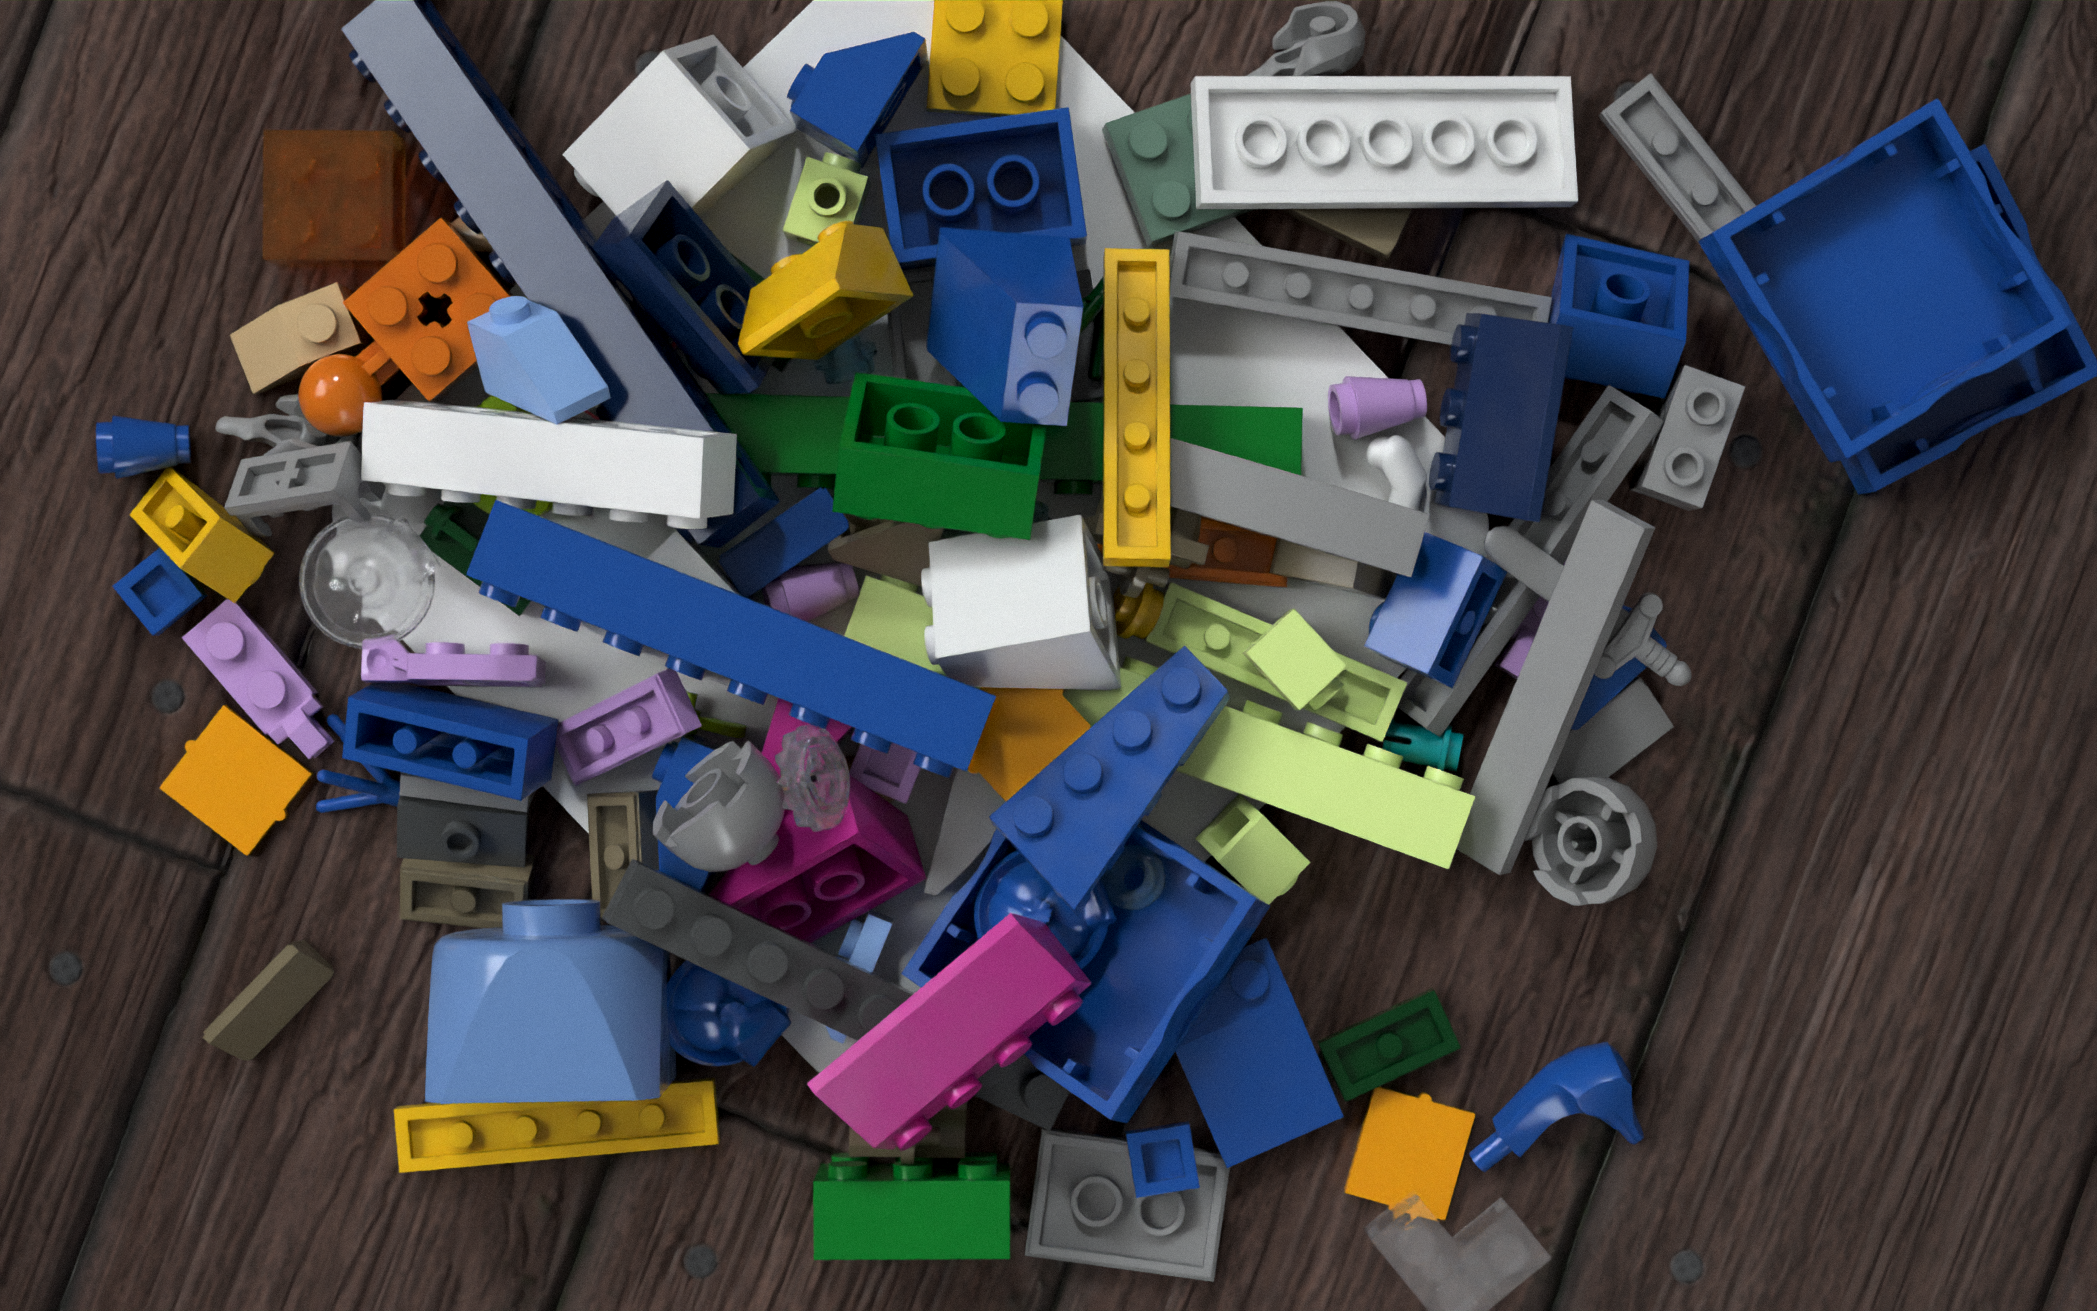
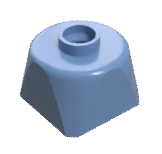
[425,899,677,1104]

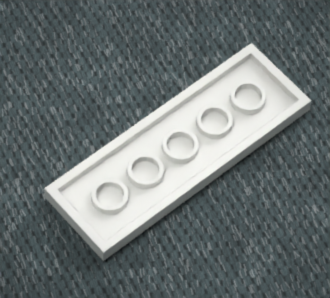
[1190,76,1578,209]

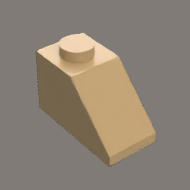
[230,282,371,395]

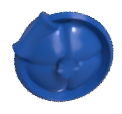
[974,850,1116,969]
[667,960,791,1067]

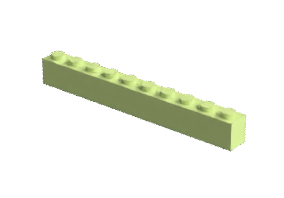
[844,575,1475,869]

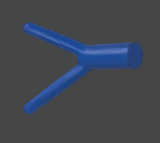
[316,714,400,813]

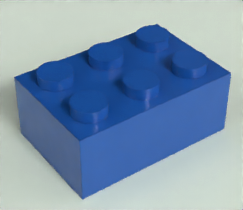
[875,107,1087,270]

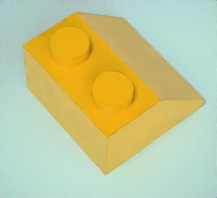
[738,221,914,360]

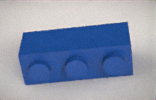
[342,683,558,801]

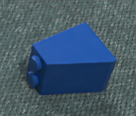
[926,227,1083,426]

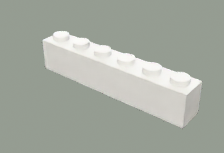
[361,399,737,529]

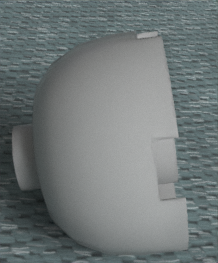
[653,741,786,873]
[1525,777,1658,906]

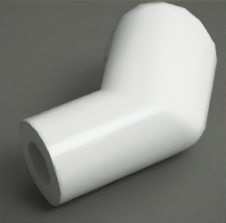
[1367,435,1427,511]

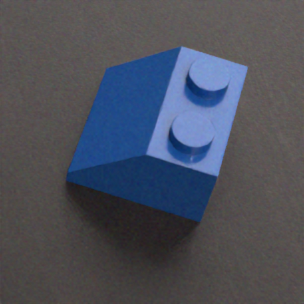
[787,32,928,168]
[1548,234,1689,399]

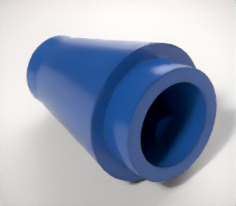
[96,415,191,479]

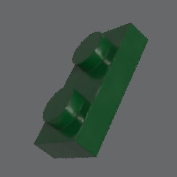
[1317,988,1461,1102]

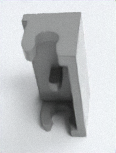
[224,441,386,538]

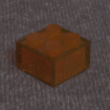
[263,130,406,268]

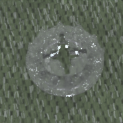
[775,724,850,832]

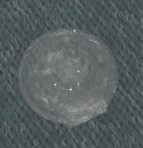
[299,513,441,649]

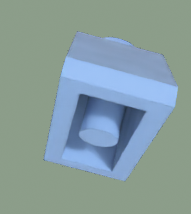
[467,296,611,425]

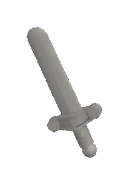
[1484,526,1692,686]

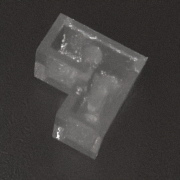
[1364,1190,1552,1311]

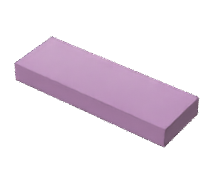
[556,669,702,786]

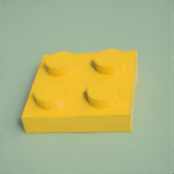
[926,0,1063,117]

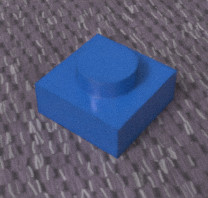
[112,547,208,636]
[1125,1121,1200,1198]

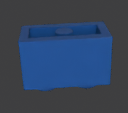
[1364,532,1507,688]

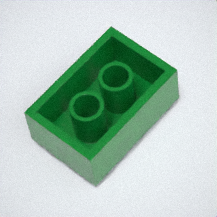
[832,372,1047,540]
[813,1152,1010,1260]

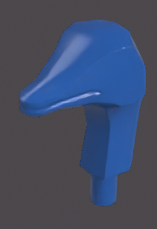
[1469,1042,1644,1173]

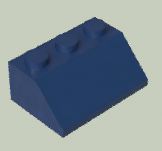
[592,180,776,395]
[1429,313,1573,522]

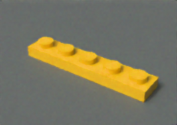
[1103,248,1171,567]
[394,1078,720,1173]

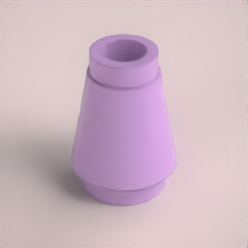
[1328,376,1427,440]
[761,562,859,622]

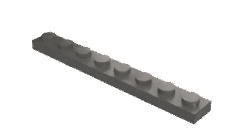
[602,858,1070,1131]

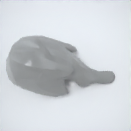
[1247,1,1365,76]
[215,394,358,455]

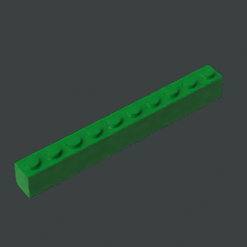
[705,393,1303,495]

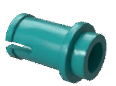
[1382,719,1463,772]

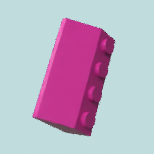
[807,913,1092,1151]

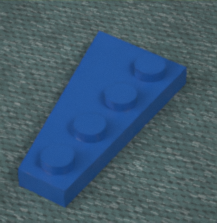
[989,646,1230,917]

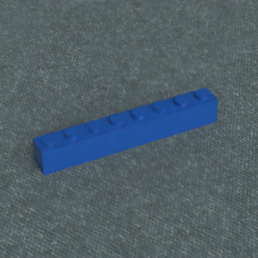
[466,500,996,778]

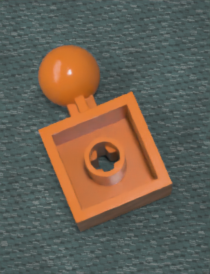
[298,218,514,437]

